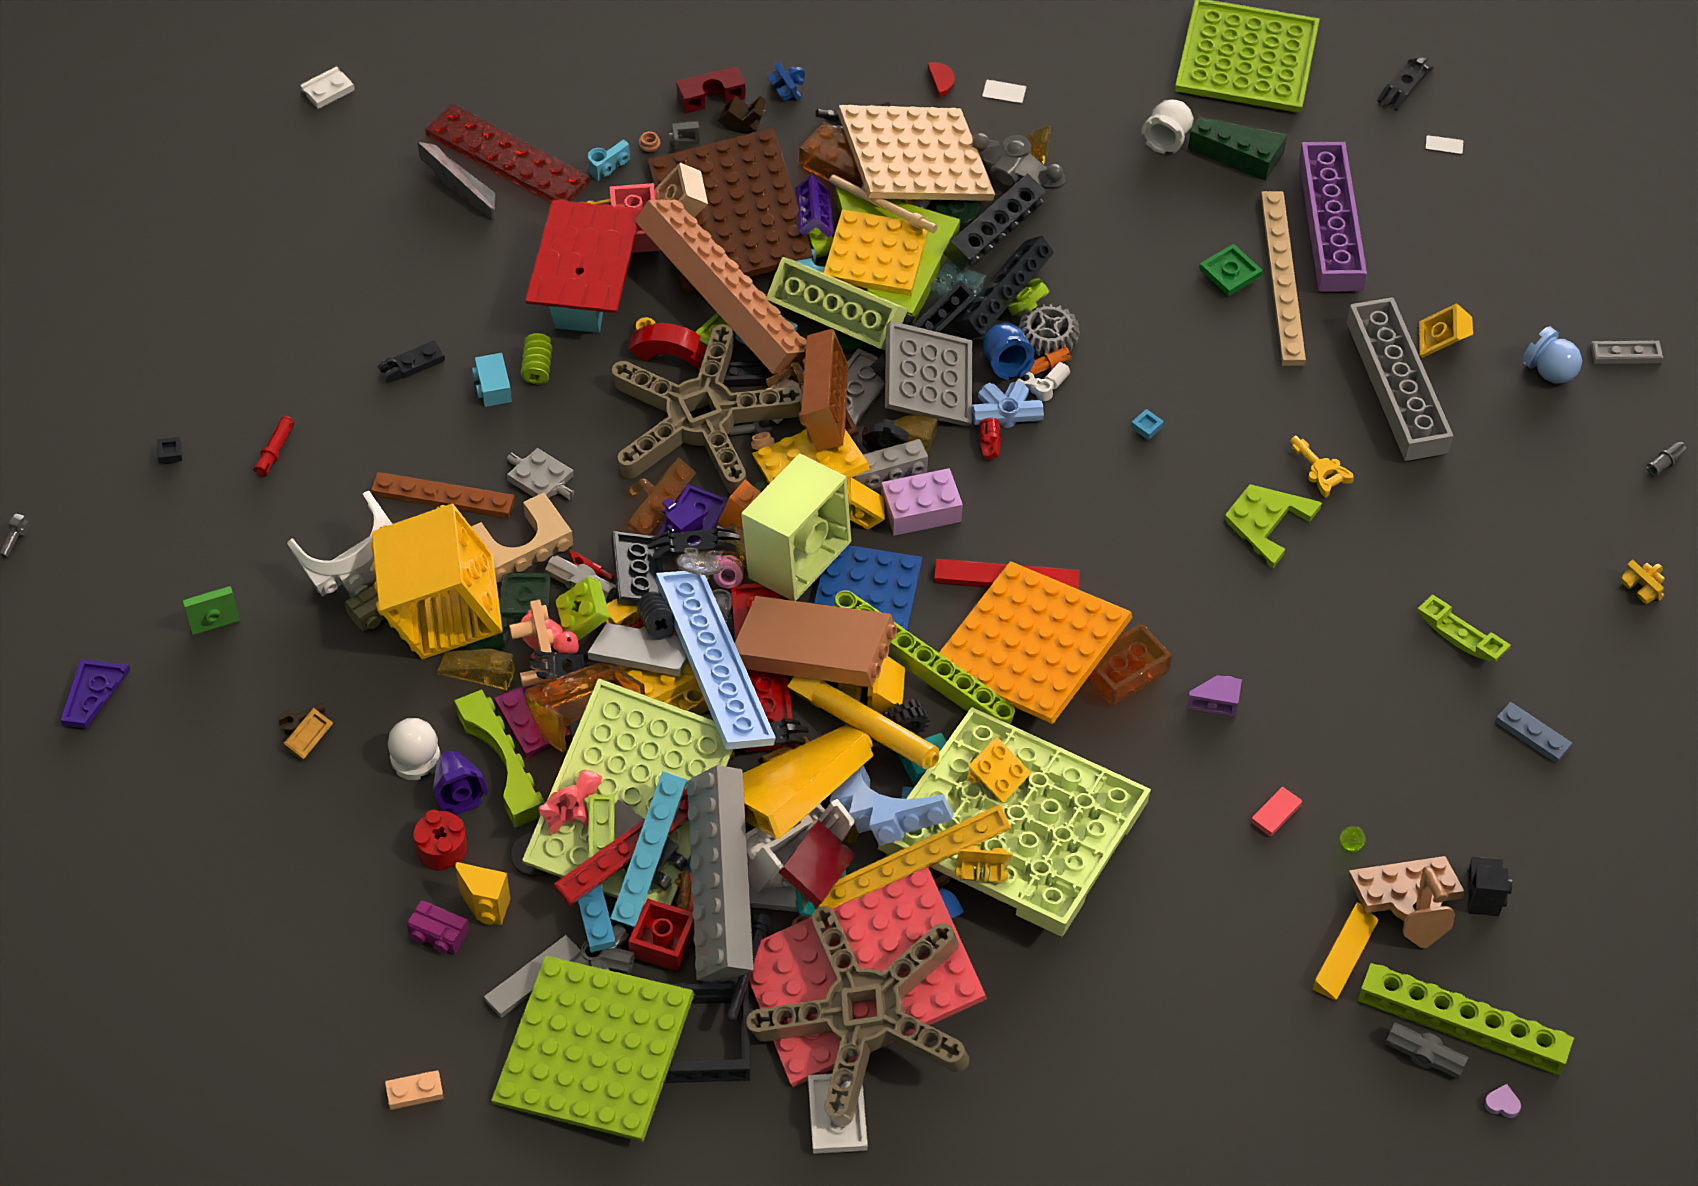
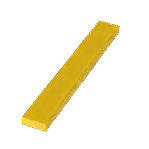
[818,804,1012,909]

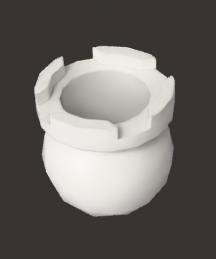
[1141,100,1193,154]
[387,718,441,780]

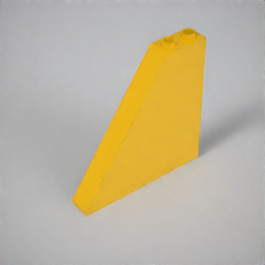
[743,725,873,840]

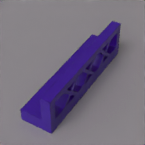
[796,174,833,238]

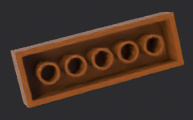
[799,329,848,452]

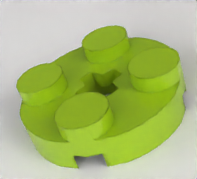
[1007,278,1049,316]

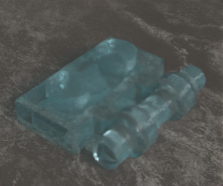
[930,261,986,303]

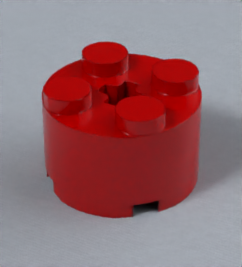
[414,810,468,871]

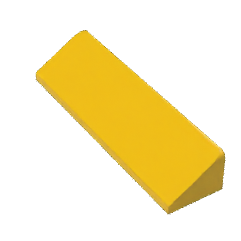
[1312,902,1379,1001]

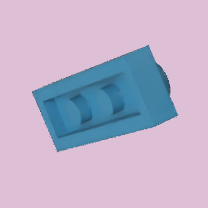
[578,884,616,952]

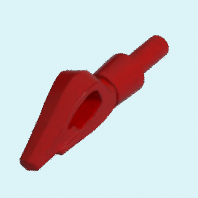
[568,549,615,581]

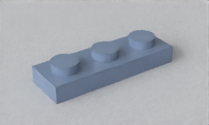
[1495,702,1572,764]

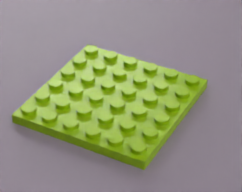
[1175,0,1320,113]
[491,955,694,1142]

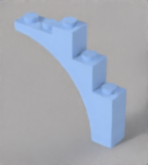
[830,765,953,845]

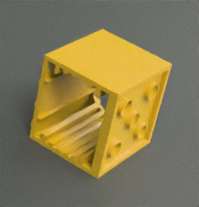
[370,503,503,660]

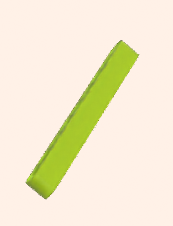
[833,590,1015,725]

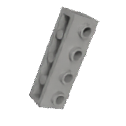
[851,439,928,489]

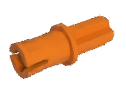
[1029,347,1071,375]

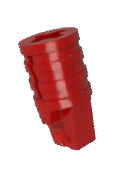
[979,418,1001,460]

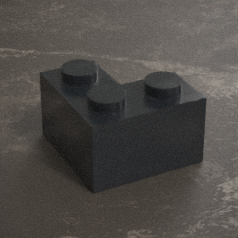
[1467,857,1513,917]

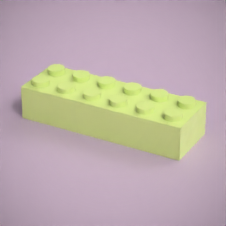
[766,257,908,350]

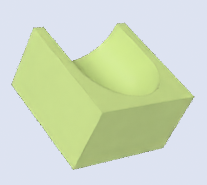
[741,453,851,601]

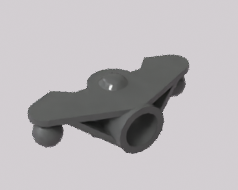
[972,133,1066,189]

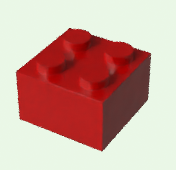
[628,898,695,972]

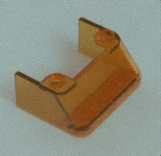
[525,662,645,752]

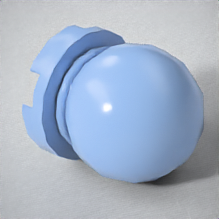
[1522,326,1582,384]

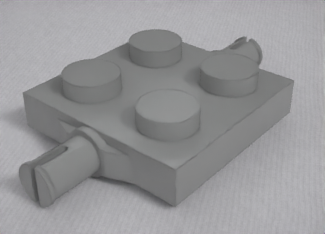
[507,448,574,500]

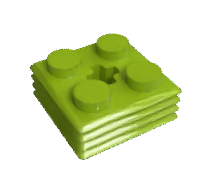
[556,576,610,641]

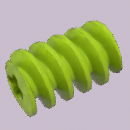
[520,333,552,385]

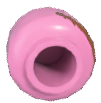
[713,555,744,589]

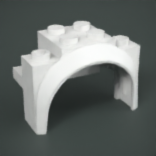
[287,491,392,598]
[746,799,854,893]

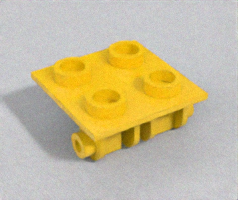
[967,737,1031,804]
[955,846,1013,883]

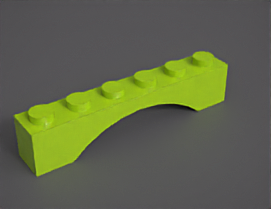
[454,690,544,828]

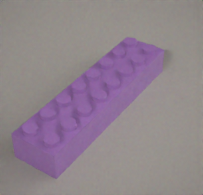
[1299,142,1367,292]

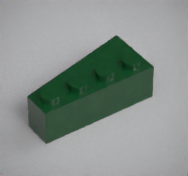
[1188,117,1287,180]

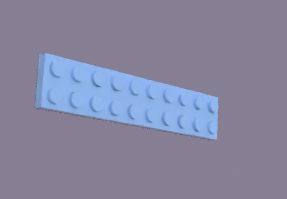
[655,570,775,750]

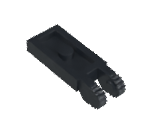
[378,340,445,382]

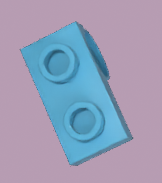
[588,140,630,181]

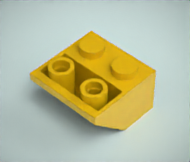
[867,656,905,715]

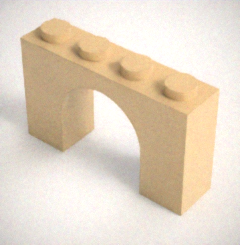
[472,492,573,582]

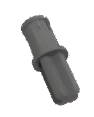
[1646,442,1687,476]

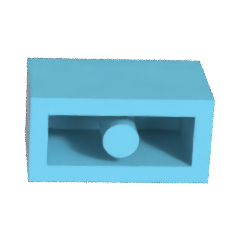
[472,353,512,407]

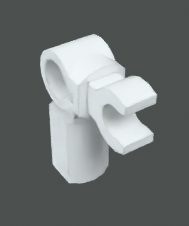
[1017,362,1070,401]

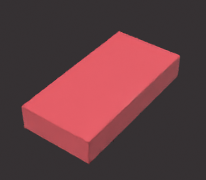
[1251,786,1302,837]

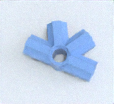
[972,381,1044,428]

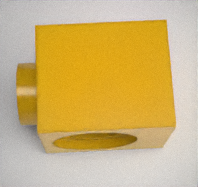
[603,599,640,626]

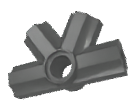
[570,921,635,975]

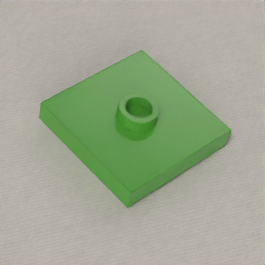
[183,586,240,635]

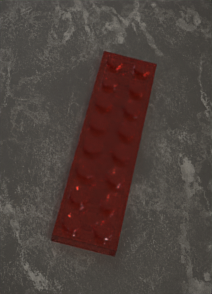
[425,103,590,202]

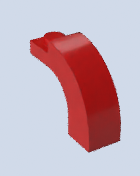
[628,323,707,371]

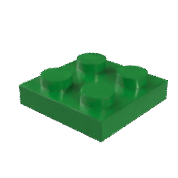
[1199,244,1263,296]

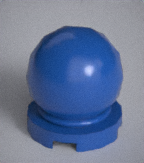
[983,323,1035,380]

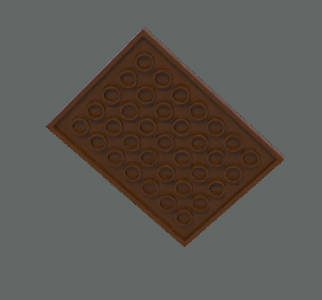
[648,128,814,294]

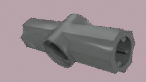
[1385,1022,1469,1079]

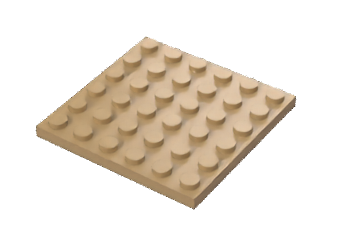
[837,105,995,201]

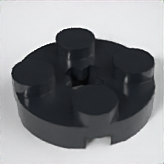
[862,419,909,452]

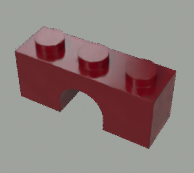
[676,66,746,114]

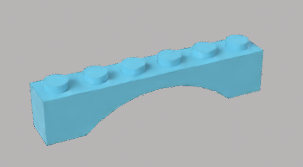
[611,771,687,929]

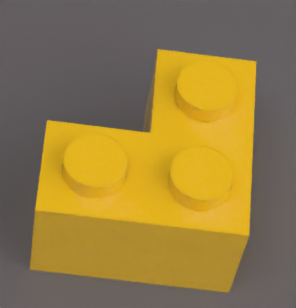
[847,477,885,530]

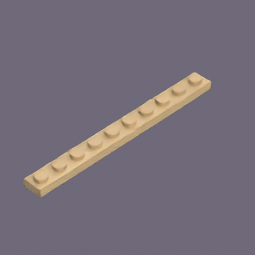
[1261,191,1306,366]

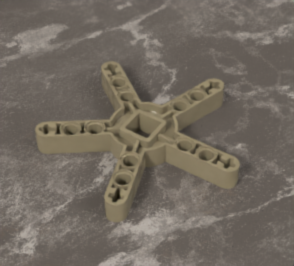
[612,324,803,494]
[746,906,969,1126]

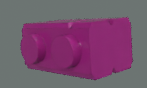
[407,900,470,955]

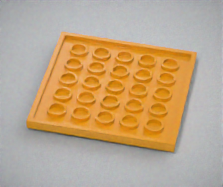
[939,561,1133,724]

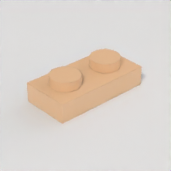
[385,1070,444,1110]

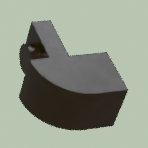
[718,96,767,134]

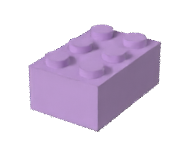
[881,468,963,536]

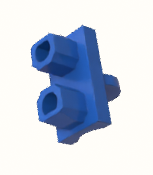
[767,61,805,102]

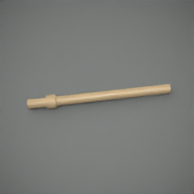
[830,175,937,233]

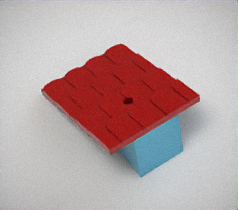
[526,200,641,333]

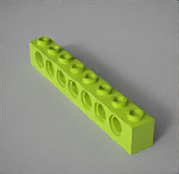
[1358,963,1574,1076]

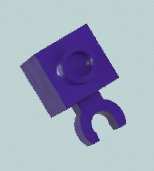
[662,498,703,533]

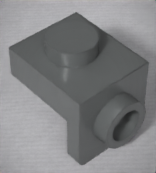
[669,122,699,152]

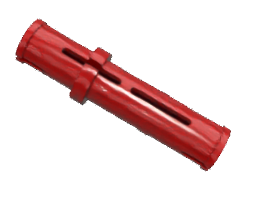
[253,416,295,477]

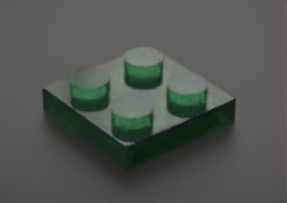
[500,573,551,618]

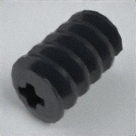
[637,592,674,639]

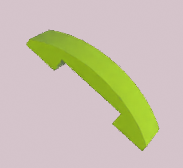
[1417,594,1511,662]

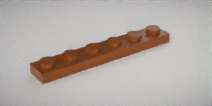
[371,472,515,519]

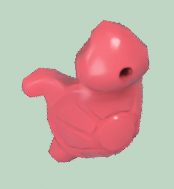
[520,609,579,660]
[538,770,602,834]

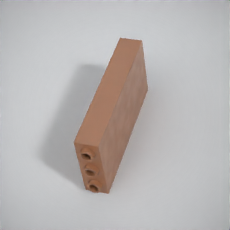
[735,596,897,687]

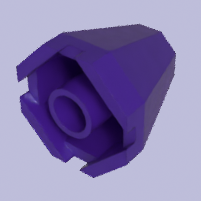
[433,751,489,814]

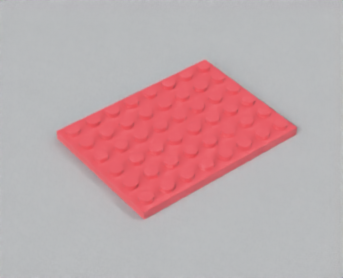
[749,867,987,1087]

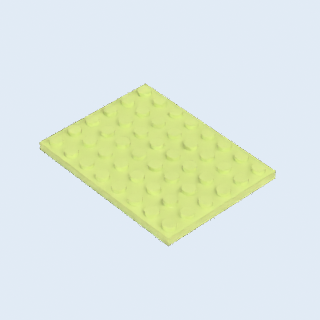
[522,678,733,905]

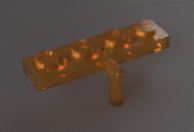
[626,457,696,535]

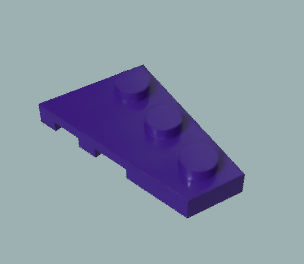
[60,659,130,729]

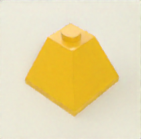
[1419,303,1473,358]

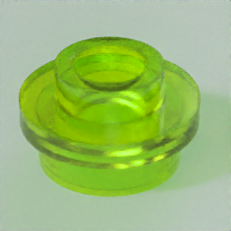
[1340,826,1366,851]

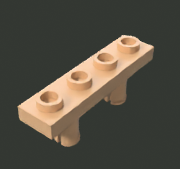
[509,600,564,700]

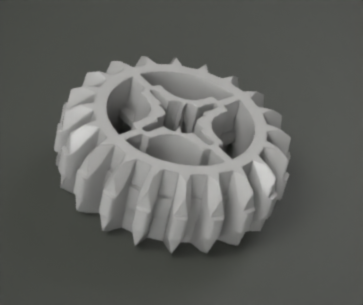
[1018,303,1080,357]

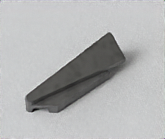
[418,142,496,220]

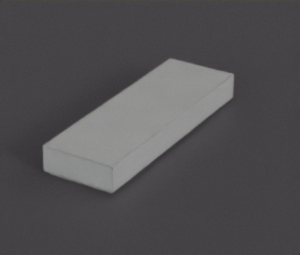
[1590,341,1663,364]

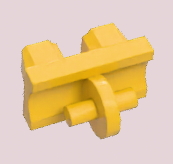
[1621,559,1665,604]

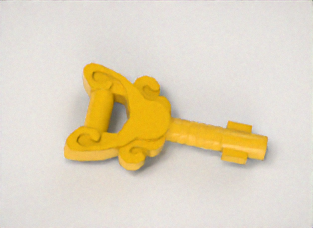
[1290,436,1354,498]

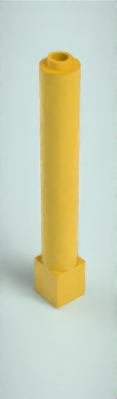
[787,676,940,769]

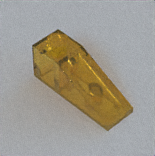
[437,649,515,690]

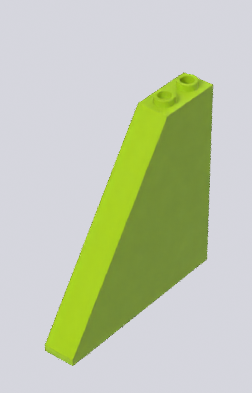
[835,185,960,326]

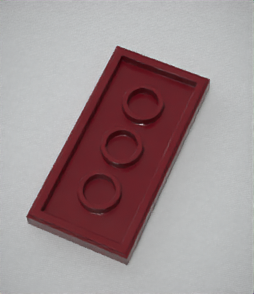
[779,820,856,907]

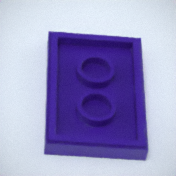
[657,484,728,556]

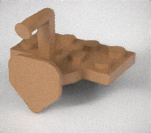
[1348,856,1464,948]

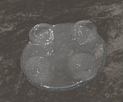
[677,547,725,575]

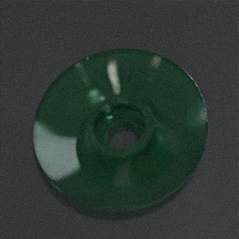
[936,200,980,223]

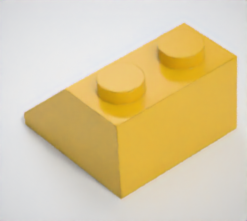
[455,862,510,925]

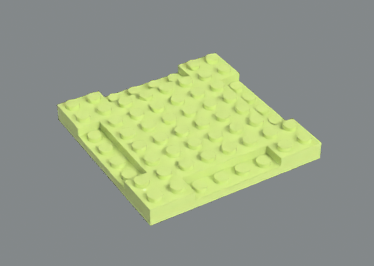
[878,707,1151,937]

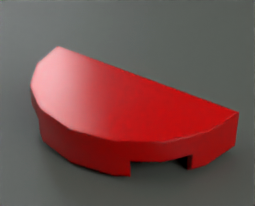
[928,62,955,97]

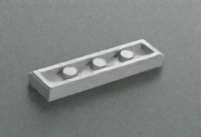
[484,935,581,1018]

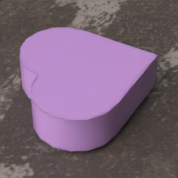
[1484,1084,1521,1118]

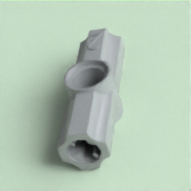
[545,555,616,604]

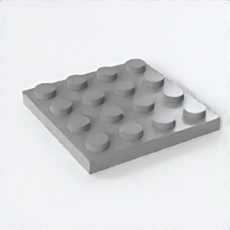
[885,321,972,427]

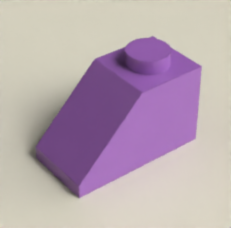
[1187,675,1242,717]

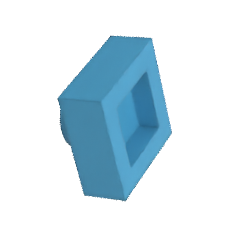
[1131,409,1164,440]

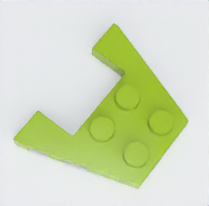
[1224,484,1322,568]

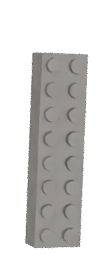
[1346,297,1453,461]
[687,765,753,983]

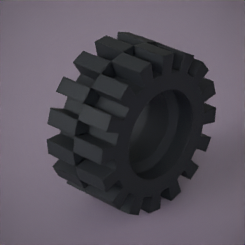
[883,699,930,736]

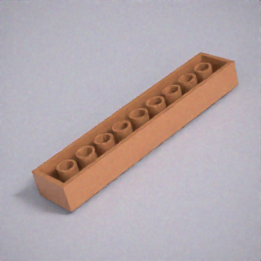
[635,199,807,374]

